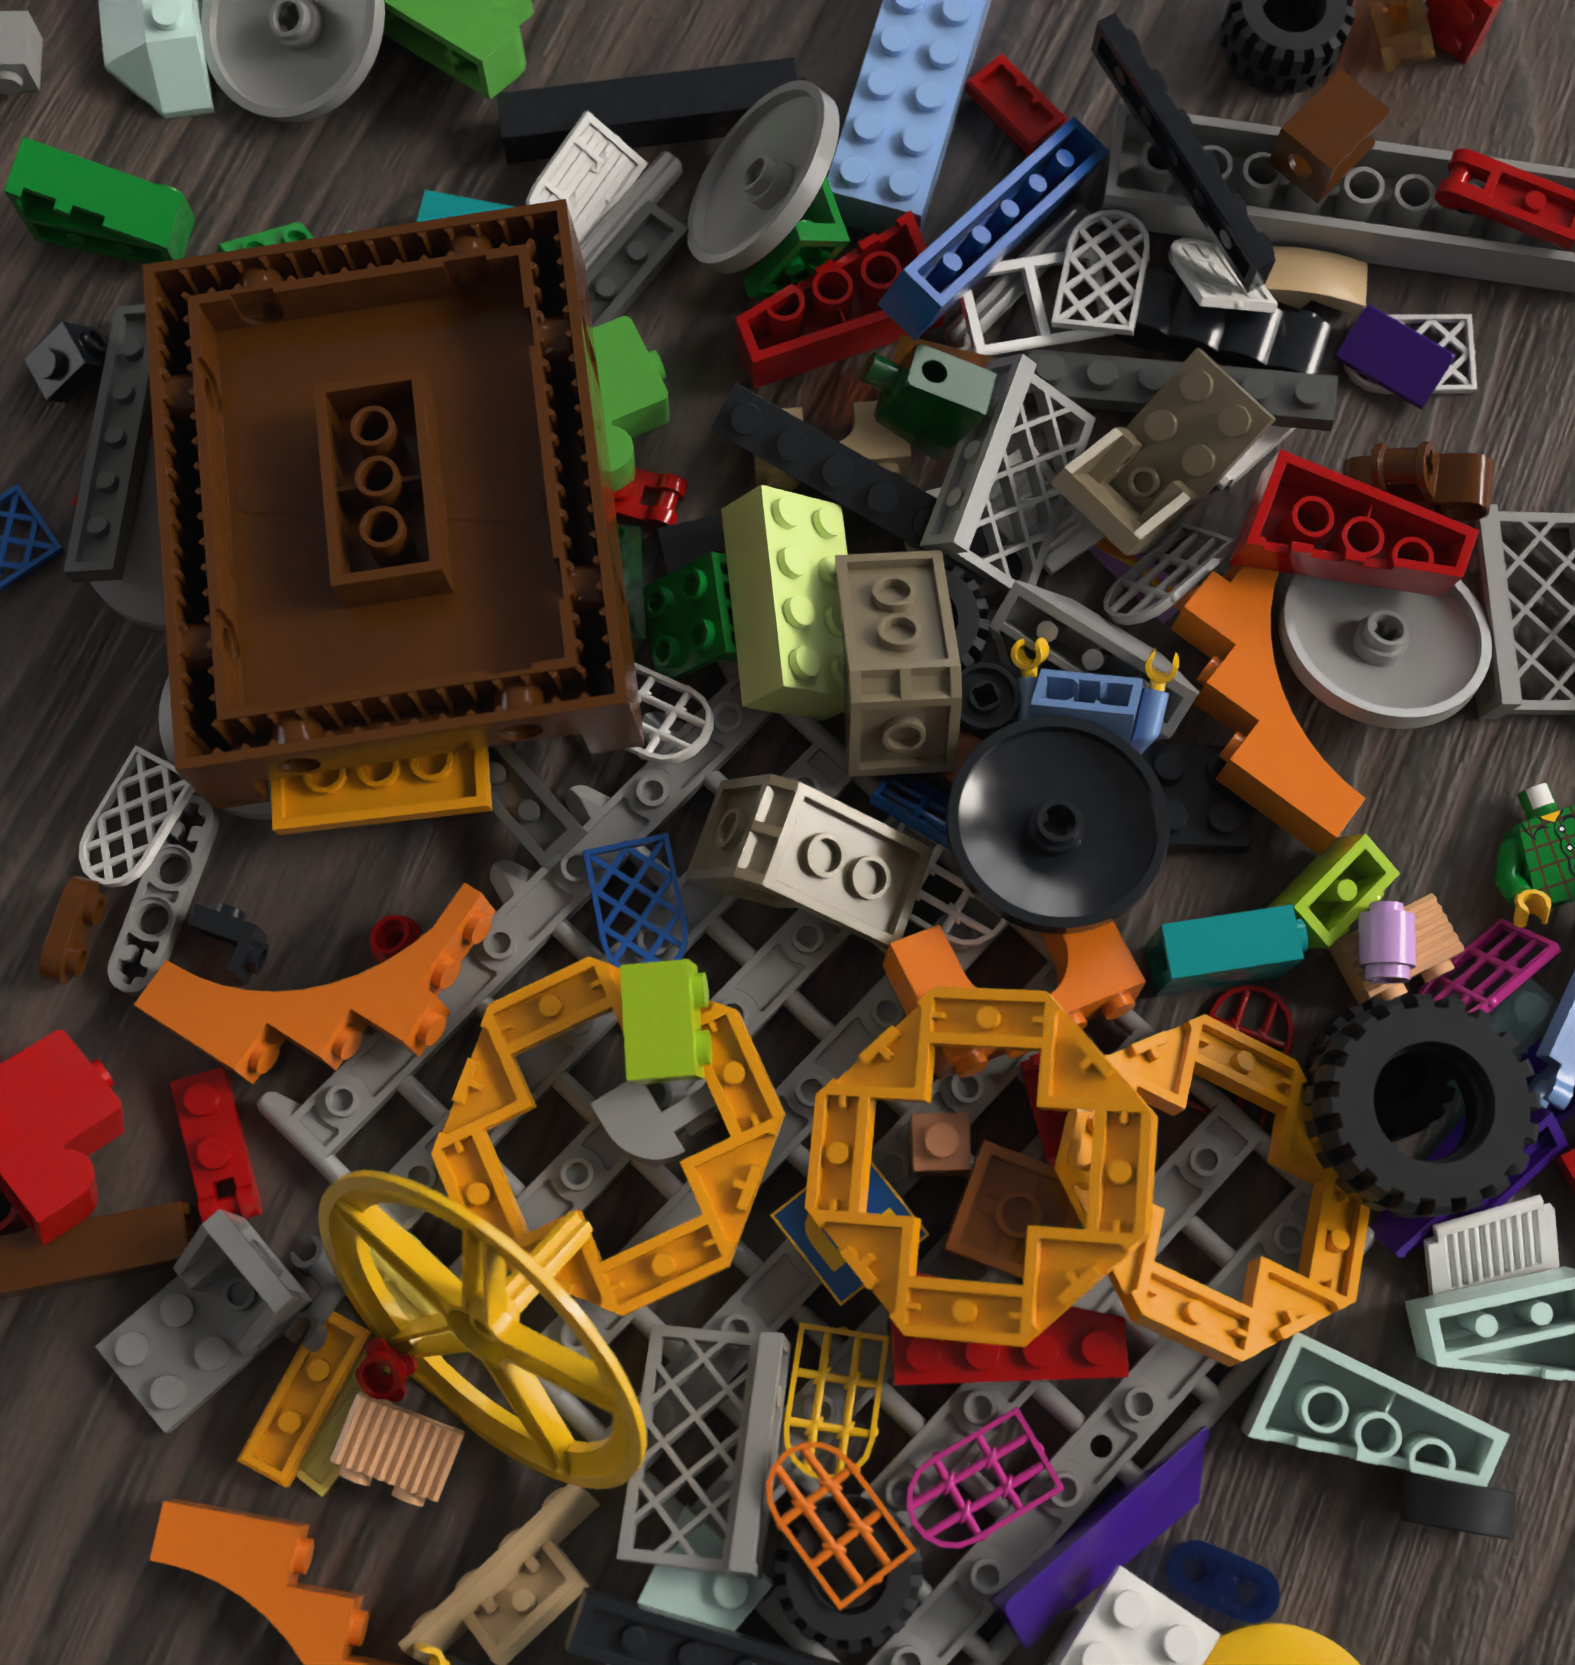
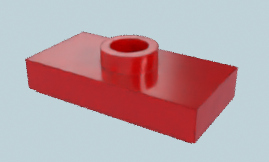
[964,53,1069,156]

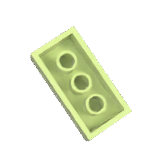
[721,485,848,721]

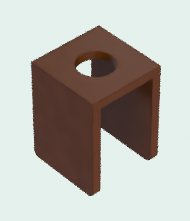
[1268,71,1390,204]

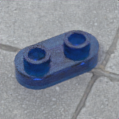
[1165,1539,1280,1624]

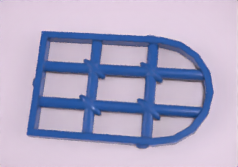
[868,774,949,849]

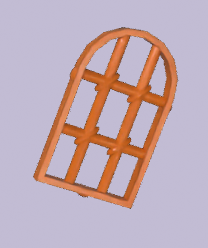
[766,1441,917,1610]

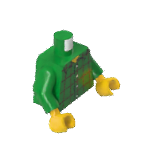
[1493,783,1575,928]

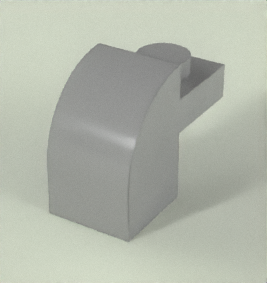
[590,1081,719,1165]

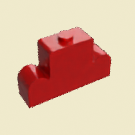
[0,1030,125,1246]

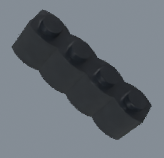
[1114,265,1332,374]

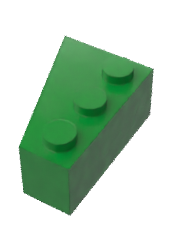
[4,136,196,264]

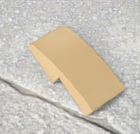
[1264,246,1368,315]

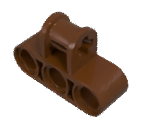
[1342,441,1495,521]

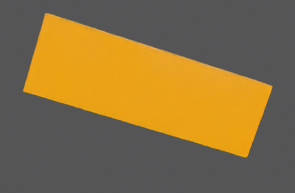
[236,1311,373,1488]

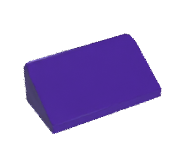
[1334,304,1455,410]

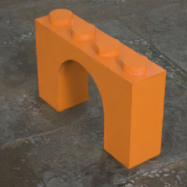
[882,921,1146,1080]

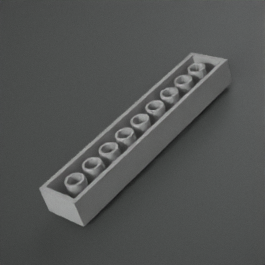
[1097,104,1575,293]

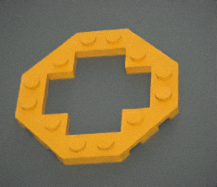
[431,956,786,1316]
[805,986,1158,1347]
[1054,1014,1370,1367]

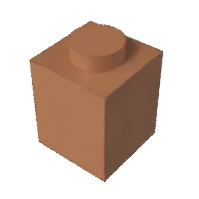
[908,1112,971,1177]

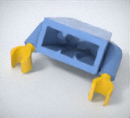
[1010,637,1179,754]

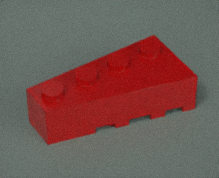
[736,210,945,389]
[1228,449,1479,597]
[889,1272,1129,1386]

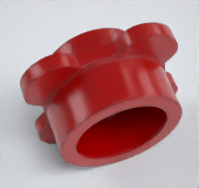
[355,1337,417,1402]

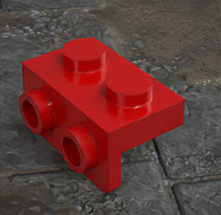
[1420,0,1504,65]

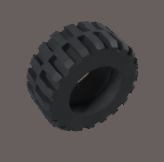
[1304,994,1541,1218]

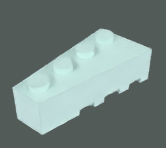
[1239,1332,1509,1487]

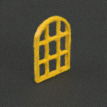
[782,1322,890,1480]

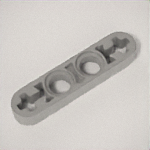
[107,795,220,997]

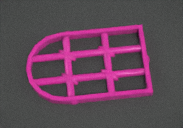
[1418,918,1561,1013]
[906,1406,1065,1549]

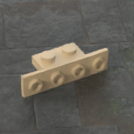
[398,1484,600,1665]

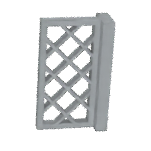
[920,353,1096,594]
[1458,504,1575,720]
[616,1324,791,1580]

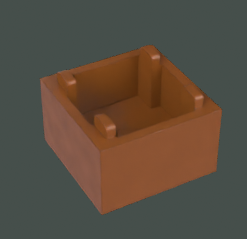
[940,1140,1079,1284]

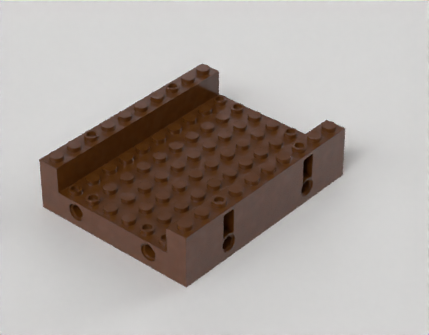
[142,199,645,810]

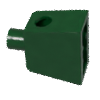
[860,344,997,461]

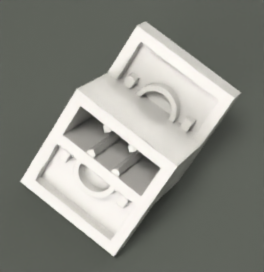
[1044,1564,1221,1665]

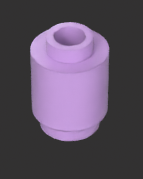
[1358,901,1416,984]

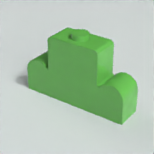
[383,0,534,100]
[593,316,670,492]

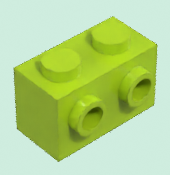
[1267,833,1400,949]
[619,959,713,1085]

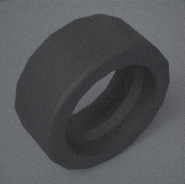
[1400,1474,1517,1540]

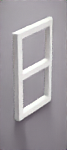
[960,249,1115,358]

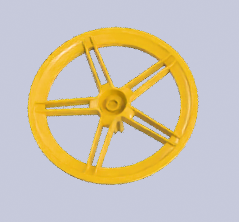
[318,1170,647,1489]

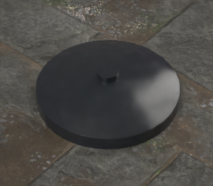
[945,716,1170,934]

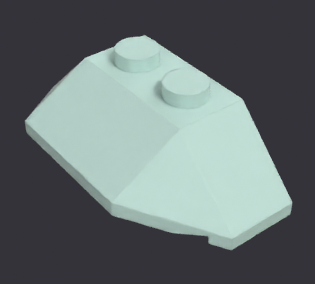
[98,0,214,119]

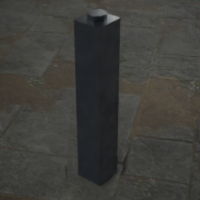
[496,57,807,164]

